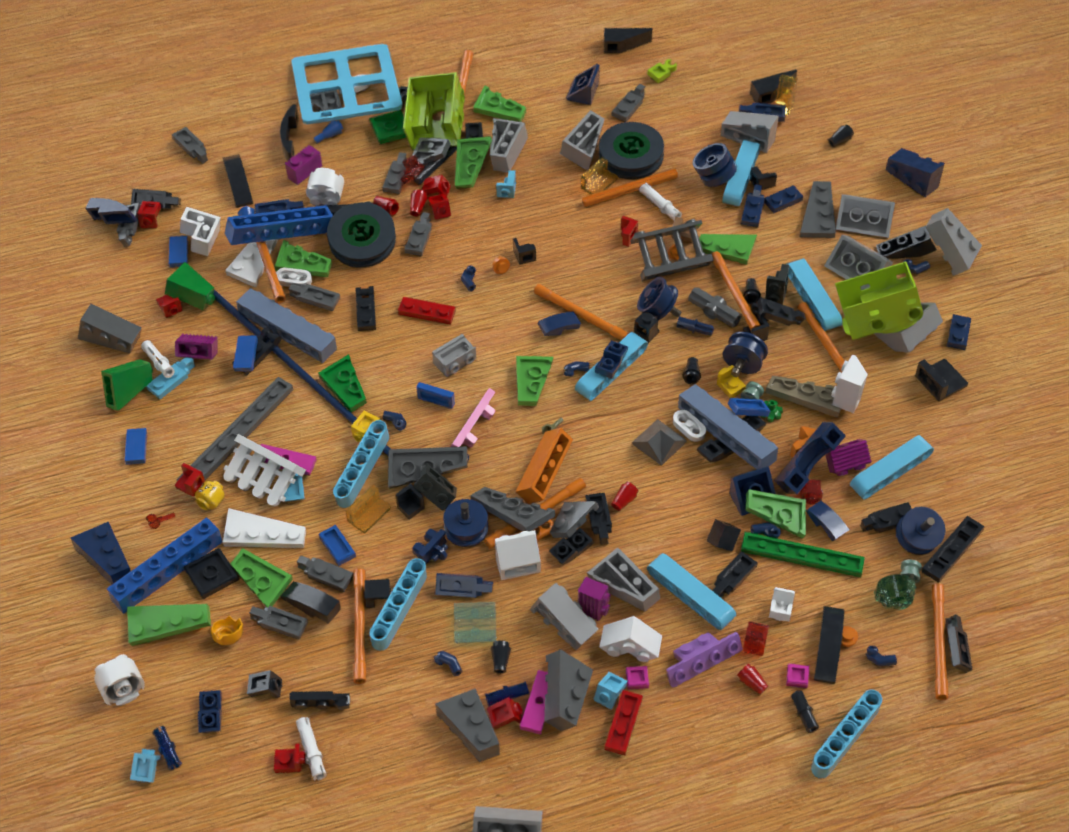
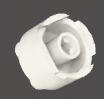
[306,168,344,206]
[94,654,145,706]

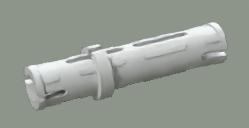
[639,183,682,221]
[141,340,175,378]
[296,717,327,780]

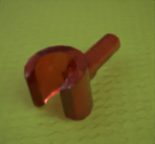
[146,513,176,529]

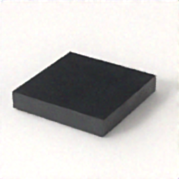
[183,548,239,599]

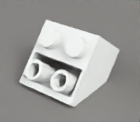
[831,355,868,413]
[495,530,541,580]

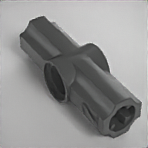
[688,287,742,328]

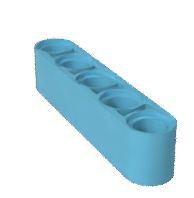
[722,140,760,206]
[786,259,842,331]
[575,332,648,401]
[333,420,390,508]
[850,435,934,499]
[647,553,736,630]
[370,558,427,651]
[811,690,882,778]

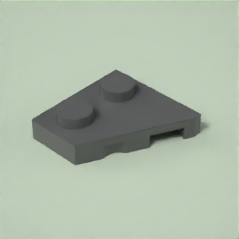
[310,90,342,117]
[408,137,451,169]
[550,501,599,538]

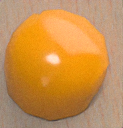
[210,616,243,646]

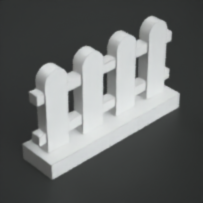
[224,434,306,507]

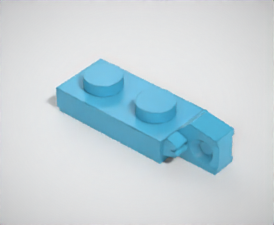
[146,357,195,399]

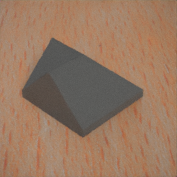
[632,419,687,466]

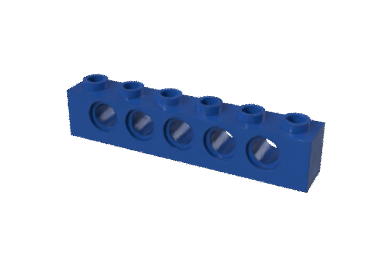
[224,205,333,245]
[107,517,223,614]

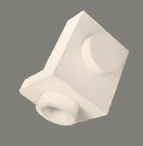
[769,587,795,622]

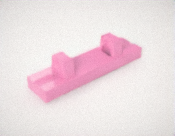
[450,388,496,448]

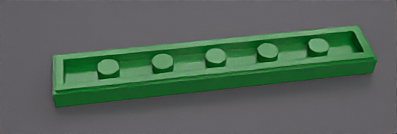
[741,532,865,578]

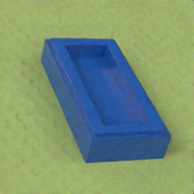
[169,235,188,268]
[233,335,258,371]
[416,382,455,409]
[728,398,770,417]
[125,428,147,465]
[318,525,356,566]

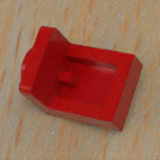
[421,174,451,197]

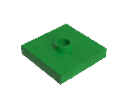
[369,110,406,145]

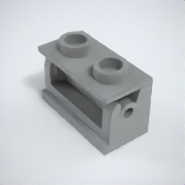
[432,334,476,377]

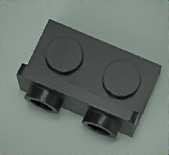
[765,264,789,305]
[414,464,457,510]

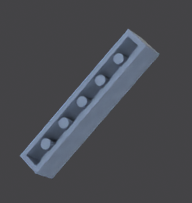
[236,288,337,363]
[678,384,778,470]

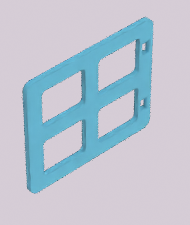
[291,44,403,124]

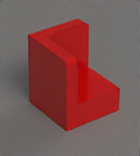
[175,463,205,497]

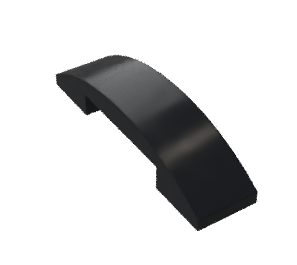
[280,104,298,162]
[222,154,253,208]
[697,415,766,463]
[814,606,844,684]

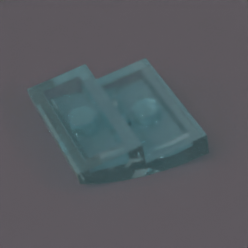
[454,602,496,643]

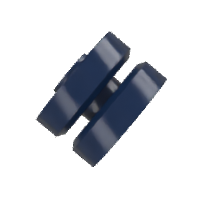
[692,143,737,187]

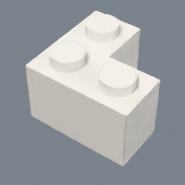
[180,207,221,256]
[599,616,662,662]

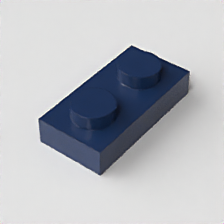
[764,185,803,213]
[947,314,971,350]

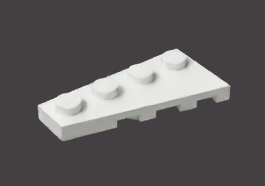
[223,508,306,548]

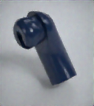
[903,259,930,274]
[461,265,476,291]
[564,361,590,377]
[383,410,407,430]
[750,522,781,538]
[866,645,897,667]
[434,651,463,676]

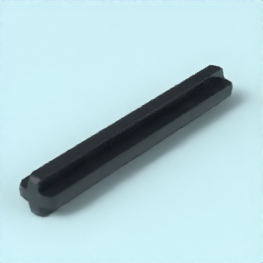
[414,146,457,185]

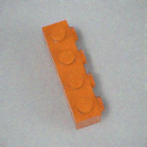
[515,427,573,504]

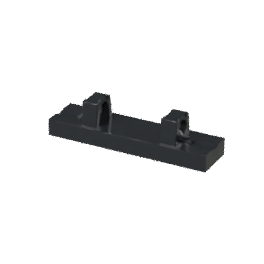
[921,516,985,583]

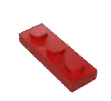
[398,297,456,325]
[604,690,643,756]

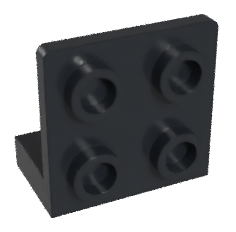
[915,359,968,402]

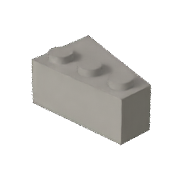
[560,110,604,171]
[721,111,779,153]
[490,118,528,172]
[926,208,982,276]
[587,548,660,611]
[530,583,598,650]

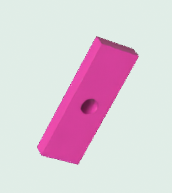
[260,444,317,476]
[520,670,548,735]

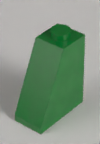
[165,262,215,311]
[101,359,153,411]

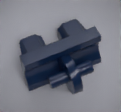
[412,528,448,565]

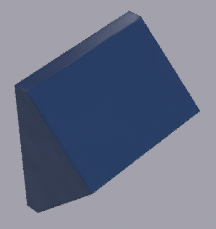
[566,63,600,105]
[729,466,776,516]

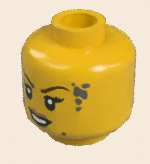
[195,481,225,510]

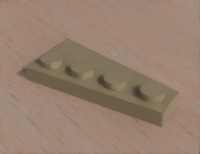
[765,376,841,418]

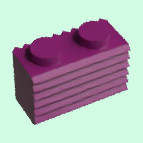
[285,145,323,185]
[175,333,218,360]
[825,439,872,476]
[578,577,611,621]

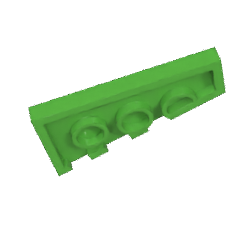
[127,604,211,646]

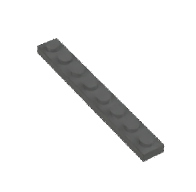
[176,377,294,481]

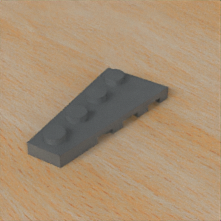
[800,181,836,238]
[388,447,468,489]
[471,487,555,532]

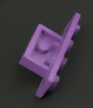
[666,632,743,687]

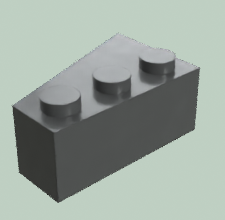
[78,304,142,353]
[545,649,593,731]
[435,688,500,762]

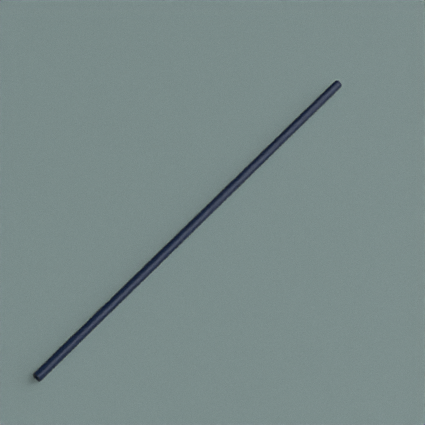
[213,289,452,509]

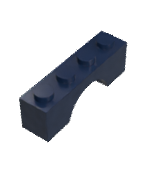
[774,422,846,495]

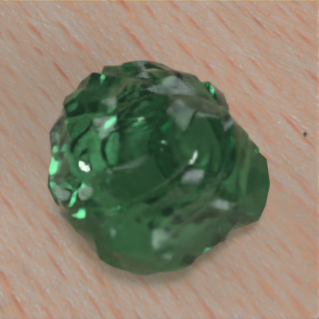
[874,574,917,610]

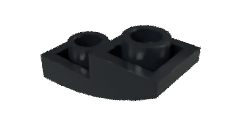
[549,527,594,565]

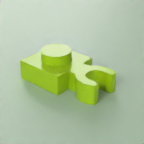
[647,59,677,83]

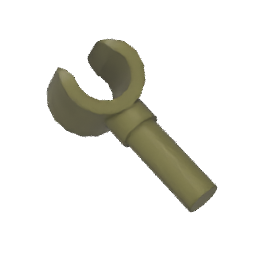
[542,417,563,434]

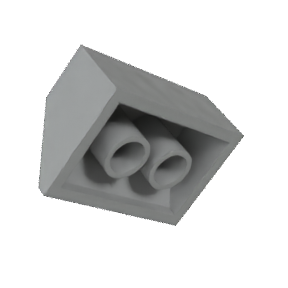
[836,194,895,238]
[824,235,893,289]
[875,302,943,353]
[473,806,543,832]

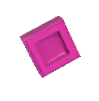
[786,663,809,688]
[626,666,649,690]

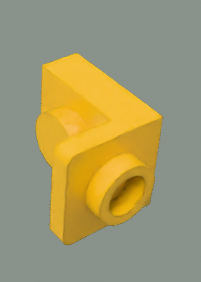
[717,365,746,398]
[351,411,380,443]

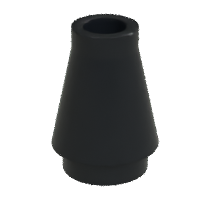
[828,124,854,147]
[743,278,761,304]
[682,357,701,385]
[491,641,511,674]

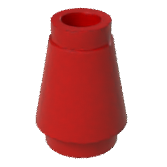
[410,189,428,217]
[373,196,399,215]
[611,482,639,511]
[737,663,769,695]

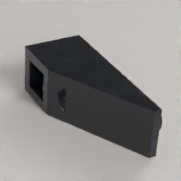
[604,28,653,54]
[749,69,797,104]
[876,226,937,259]

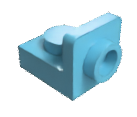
[496,170,516,198]
[284,474,305,502]
[594,672,627,709]
[130,749,161,782]

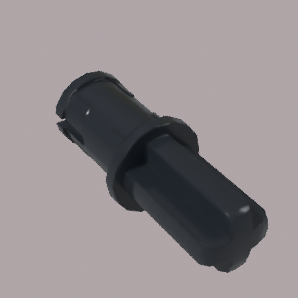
[791,690,819,733]

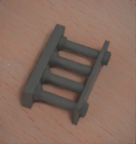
[630,219,713,281]

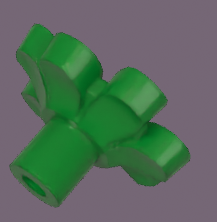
[760,400,783,422]

